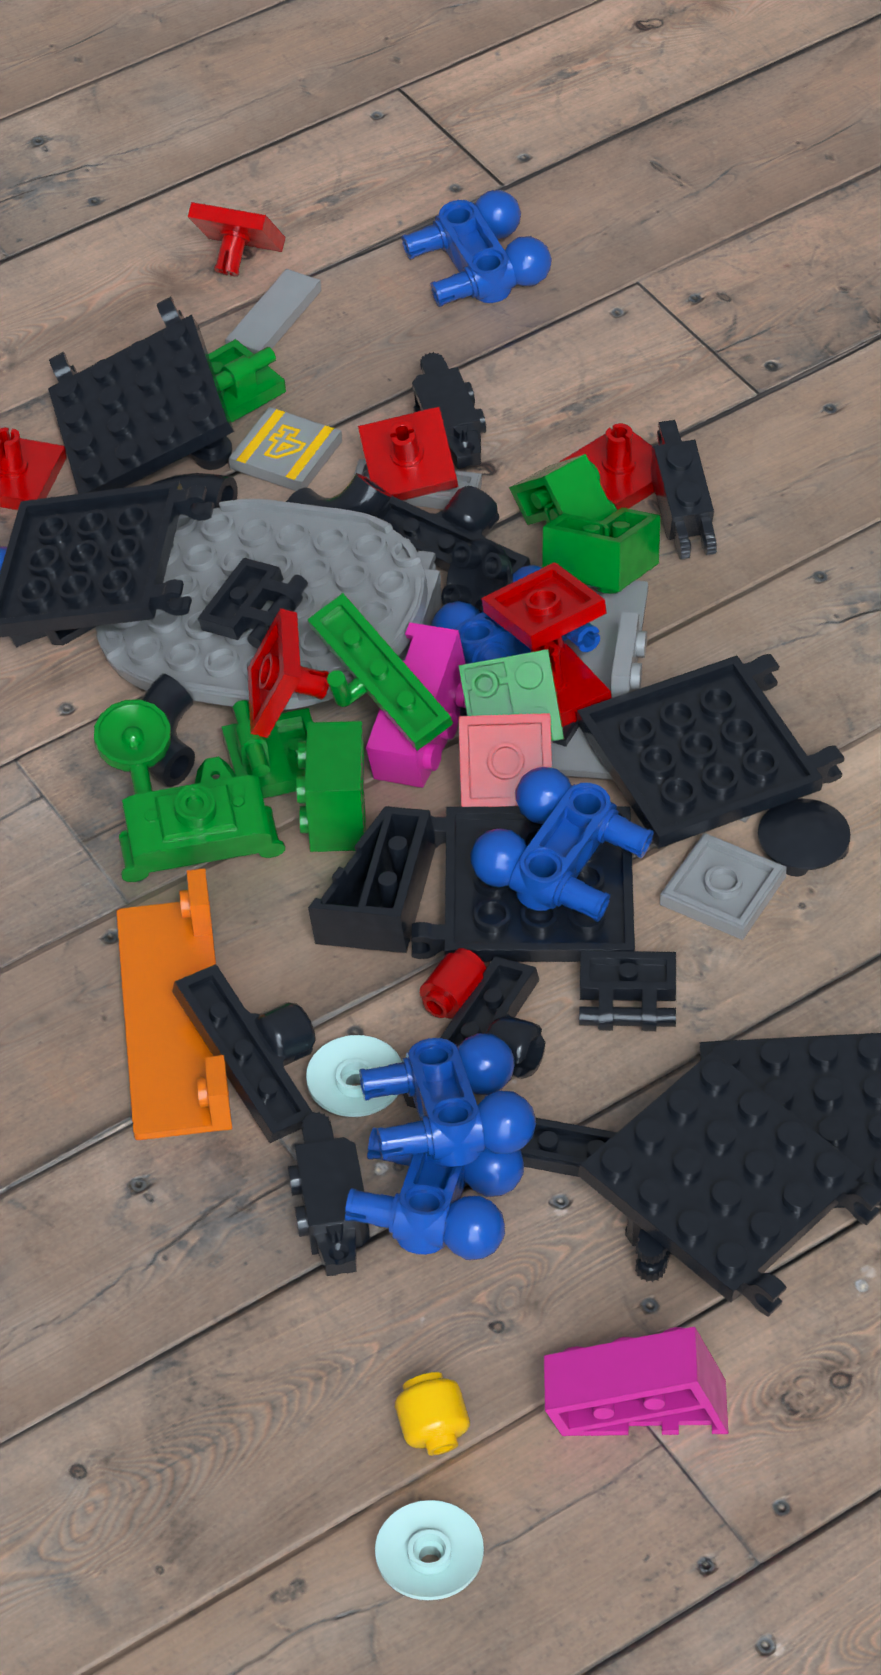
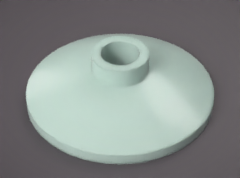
[306,1035,402,1117]
[375,1500,484,1600]

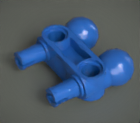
[401,190,552,307]
[431,565,600,664]
[470,767,654,922]
[359,1033,536,1167]
[345,1127,524,1260]

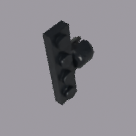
[376,486,531,573]
[403,956,546,1108]
[172,964,316,1143]

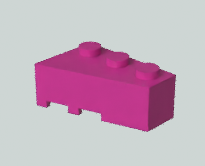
[366,622,466,788]
[544,1326,729,1436]

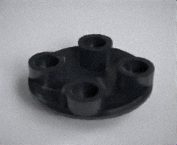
[441,539,513,613]
[758,798,851,877]

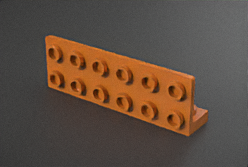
[117,868,232,1140]

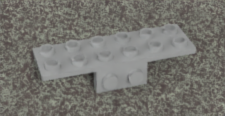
[551,580,648,780]

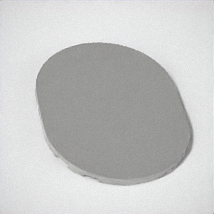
[96,499,428,710]

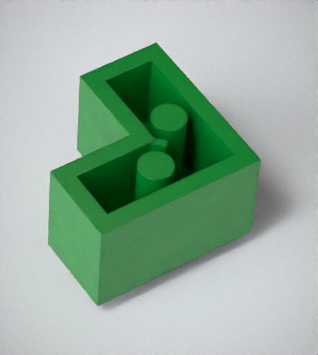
[509,454,617,525]
[542,507,660,594]
[296,721,366,852]

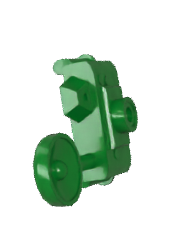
[94,700,286,882]

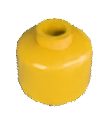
[395,1372,470,1456]

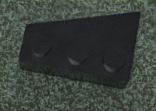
[308,806,436,953]

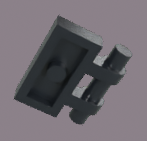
[197,558,308,648]
[579,951,676,1031]

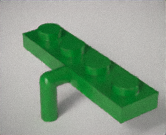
[307,593,453,751]

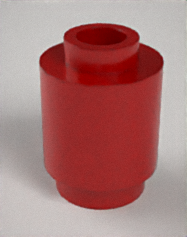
[420,948,486,1019]

